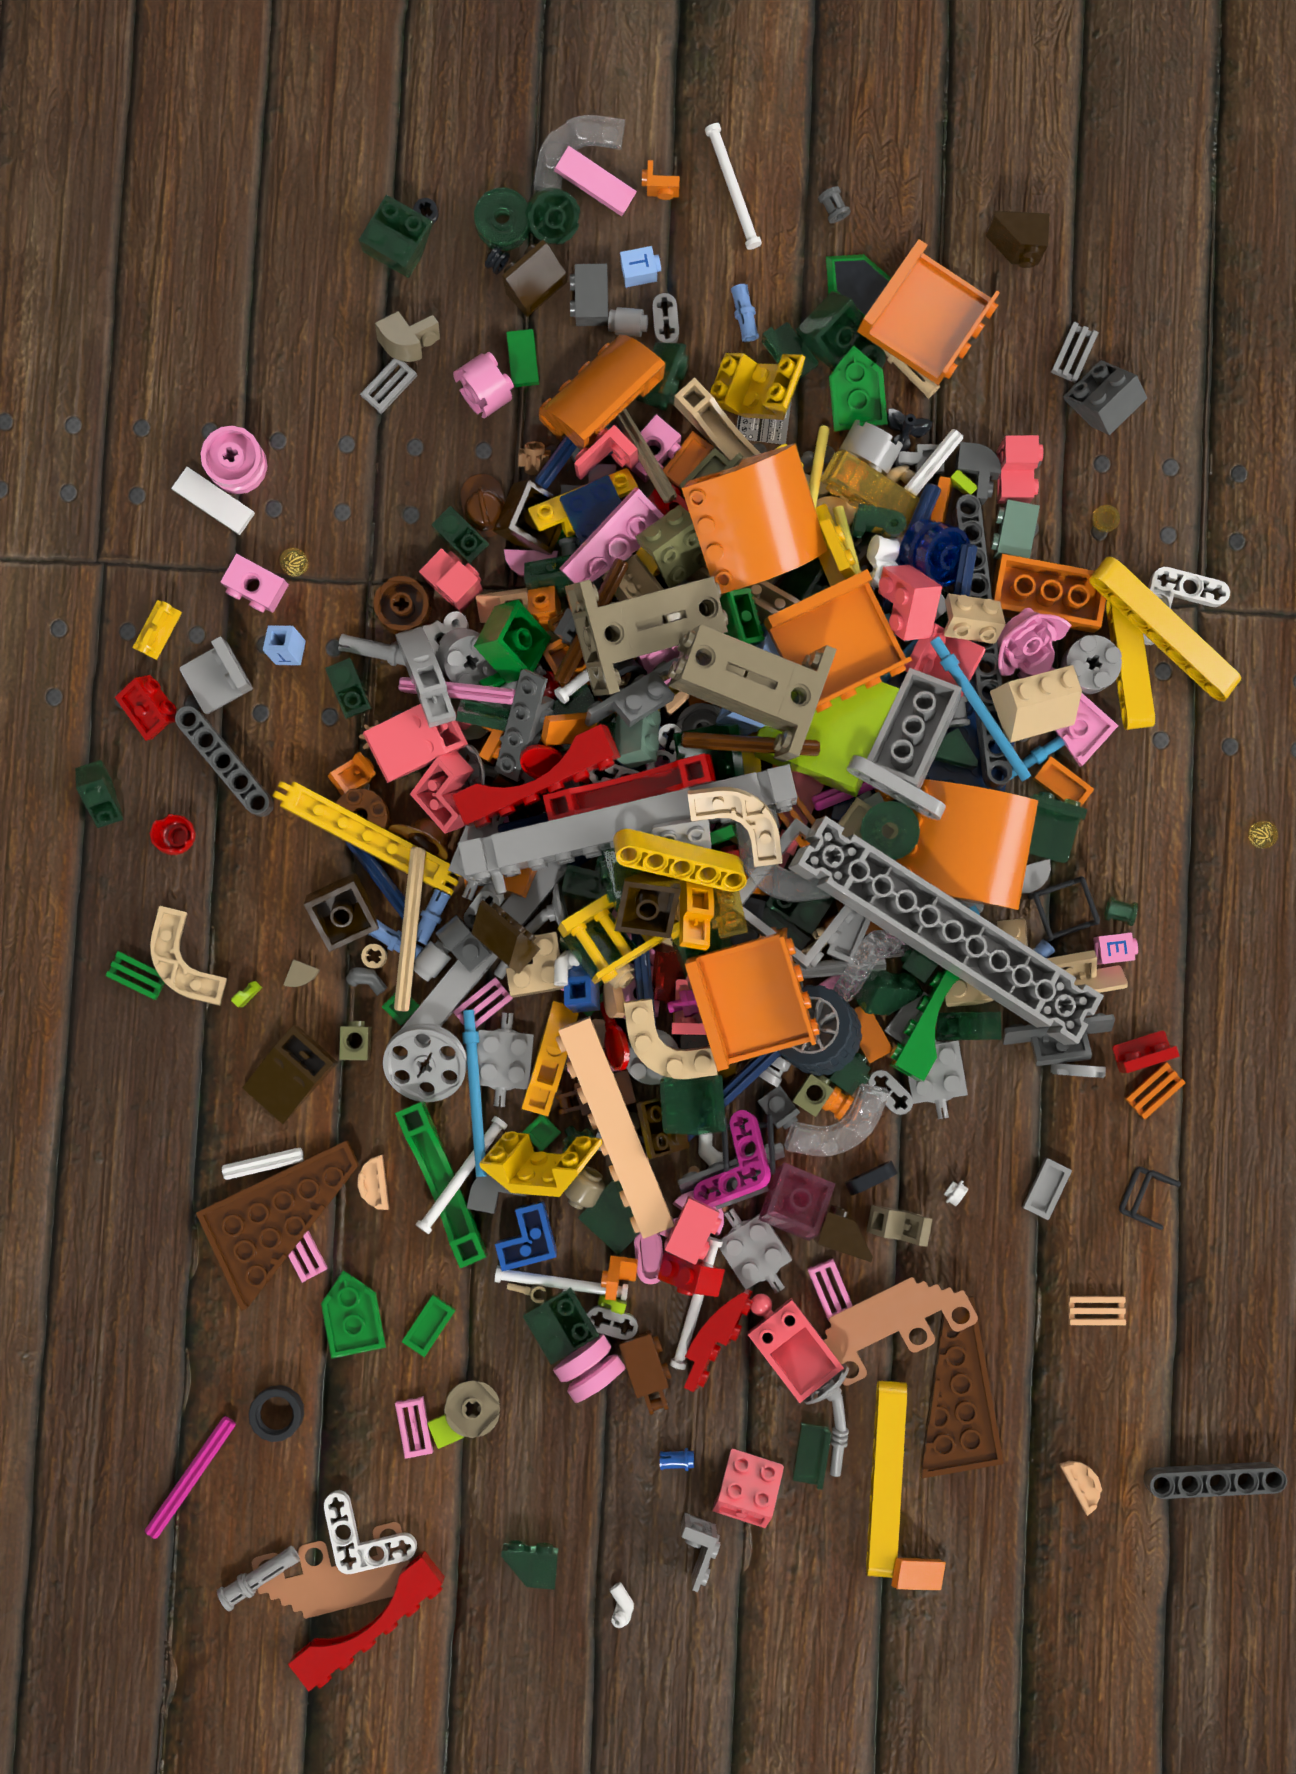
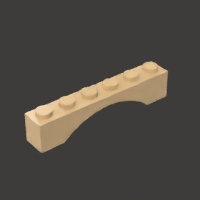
[674,377,761,461]

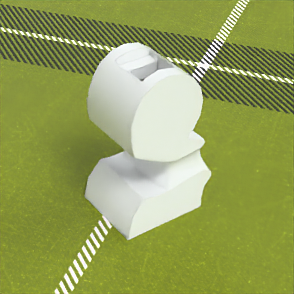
[866,535,900,588]
[423,612,469,656]

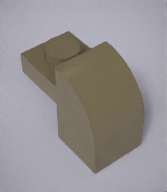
[375,311,440,362]
[866,1205,932,1247]

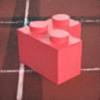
[996,435,1043,504]
[419,548,483,613]
[878,565,942,641]
[410,751,474,833]
[664,1196,722,1265]

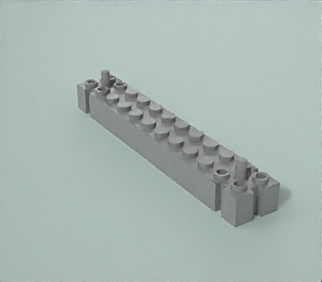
[458,764,797,895]
[788,816,1104,1045]

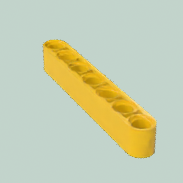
[1089,557,1241,701]
[866,1381,907,1578]

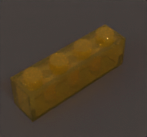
[820,450,920,538]

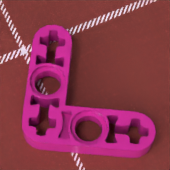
[693,1110,771,1207]

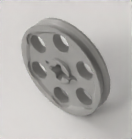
[383,1024,467,1102]

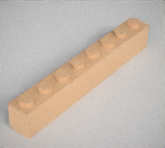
[556,1016,674,1239]

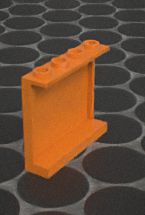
[857,239,1000,385]
[763,569,912,713]
[685,931,820,1071]

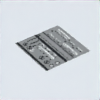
[736,399,792,444]

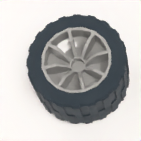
[778,985,862,1076]

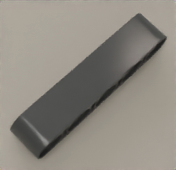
[175,706,274,817]
[1143,1462,1287,1499]

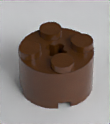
[373,576,432,634]

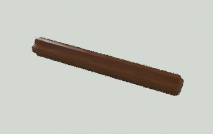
[554,558,628,685]
[681,732,820,756]

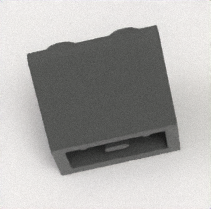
[1063,360,1147,435]

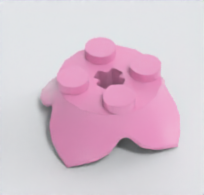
[997,608,1072,676]

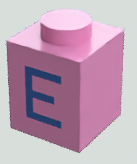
[1093,933,1138,965]

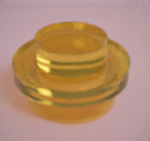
[1092,505,1120,532]

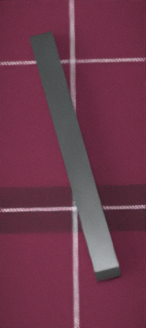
[952,494,1012,790]

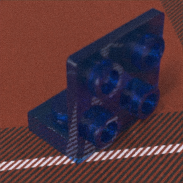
[559,475,621,549]

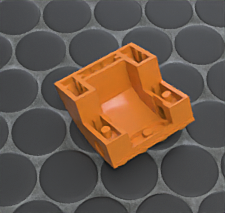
[539,335,665,450]
[682,443,828,594]
[896,779,1038,910]

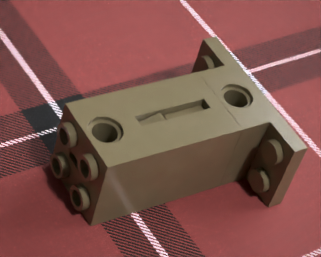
[565,577,728,696]
[668,624,837,762]

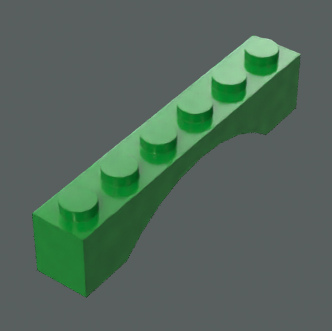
[890,968,960,1082]
[395,1101,488,1268]

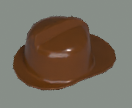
[461,474,505,537]
[388,817,452,860]

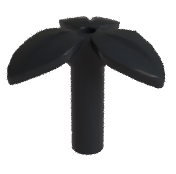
[887,408,933,452]

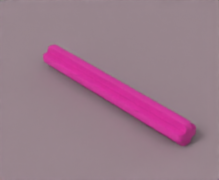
[145,1416,236,1539]

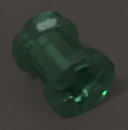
[1104,897,1138,926]

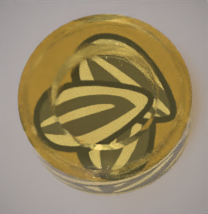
[280,548,308,577]
[1248,821,1278,849]

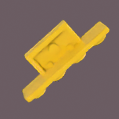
[528,468,638,537]
[816,504,856,586]

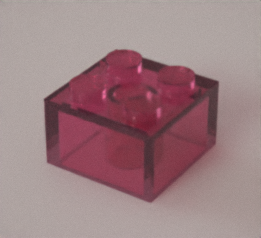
[758,1162,835,1241]

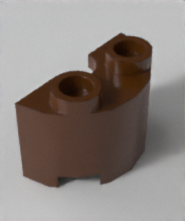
[336,788,391,831]

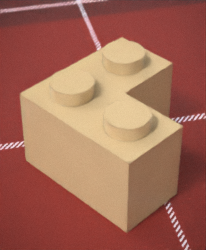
[506,932,564,998]

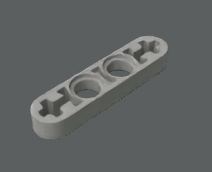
[847,755,946,820]

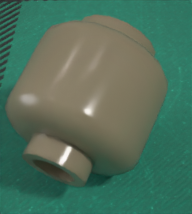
[564,1166,605,1209]

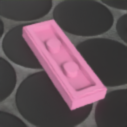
[554,146,637,216]

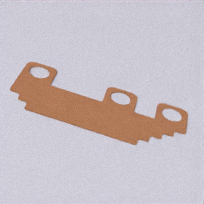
[823,1277,978,1386]
[252,1522,409,1619]

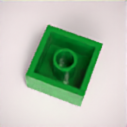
[474,600,551,683]

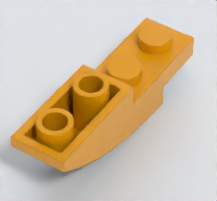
[679,880,714,950]
[522,1000,579,1116]

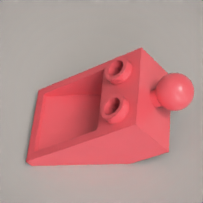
[363,704,473,783]
[748,1294,844,1403]

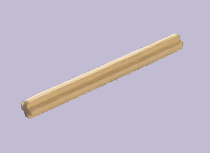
[394,847,426,1012]

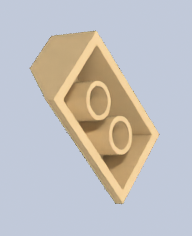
[990,665,1082,743]

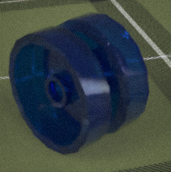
[899,519,970,586]

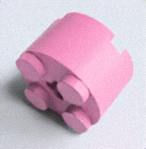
[453,352,514,418]

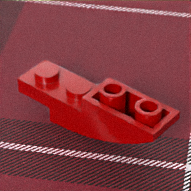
[684,1289,753,1392]

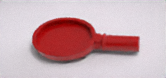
[519,745,591,784]
[600,1001,630,1070]

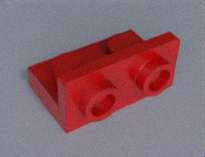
[115,675,177,741]
[1112,1030,1180,1073]

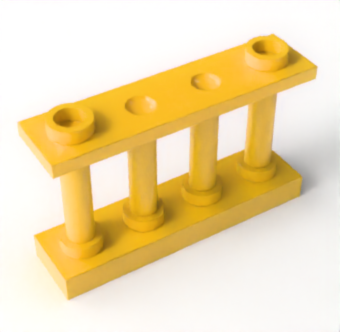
[558,871,680,984]

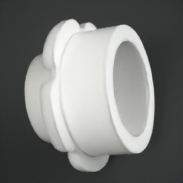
[944,1180,968,1207]

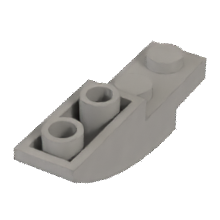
[395,627,456,728]

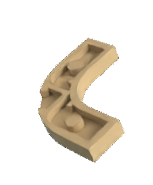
[687,787,783,867]
[150,906,227,1006]
[946,919,1028,1007]
[623,998,717,1079]

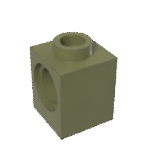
[339,1021,372,1060]
[791,1073,834,1117]

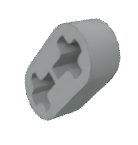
[653,293,679,347]
[464,884,504,929]
[867,1070,913,1115]
[586,1305,638,1340]

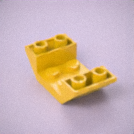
[710,353,805,420]
[479,1131,602,1197]

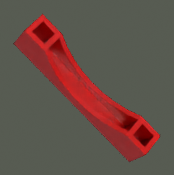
[452,724,621,829]
[543,753,717,821]
[288,1550,445,1692]

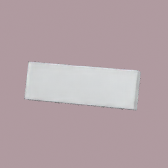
[171,467,255,535]

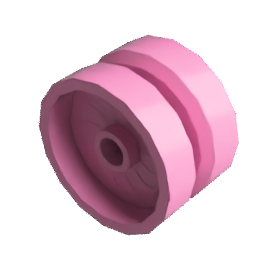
[201,426,268,494]
[553,1334,625,1403]

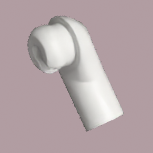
[554,950,582,986]
[698,1130,723,1166]
[609,1582,634,1628]

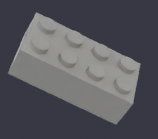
[867,668,962,789]

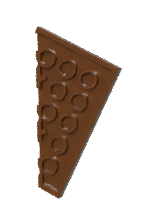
[196,1140,359,1311]

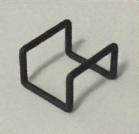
[1028,876,1100,942]
[721,1113,775,1177]
[1119,1167,1181,1230]

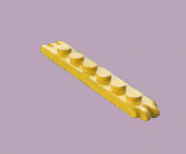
[272,781,462,896]

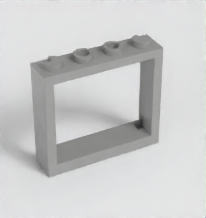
[726,818,857,970]

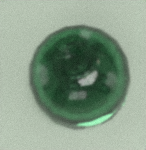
[525,187,580,245]

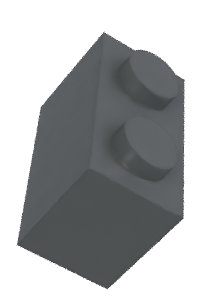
[570,264,608,326]

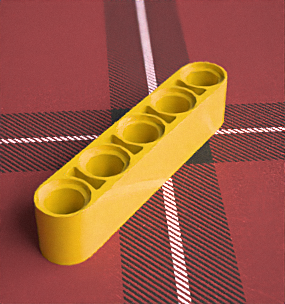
[1106,600,1155,730]
[613,829,747,892]

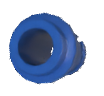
[660,1448,694,1471]

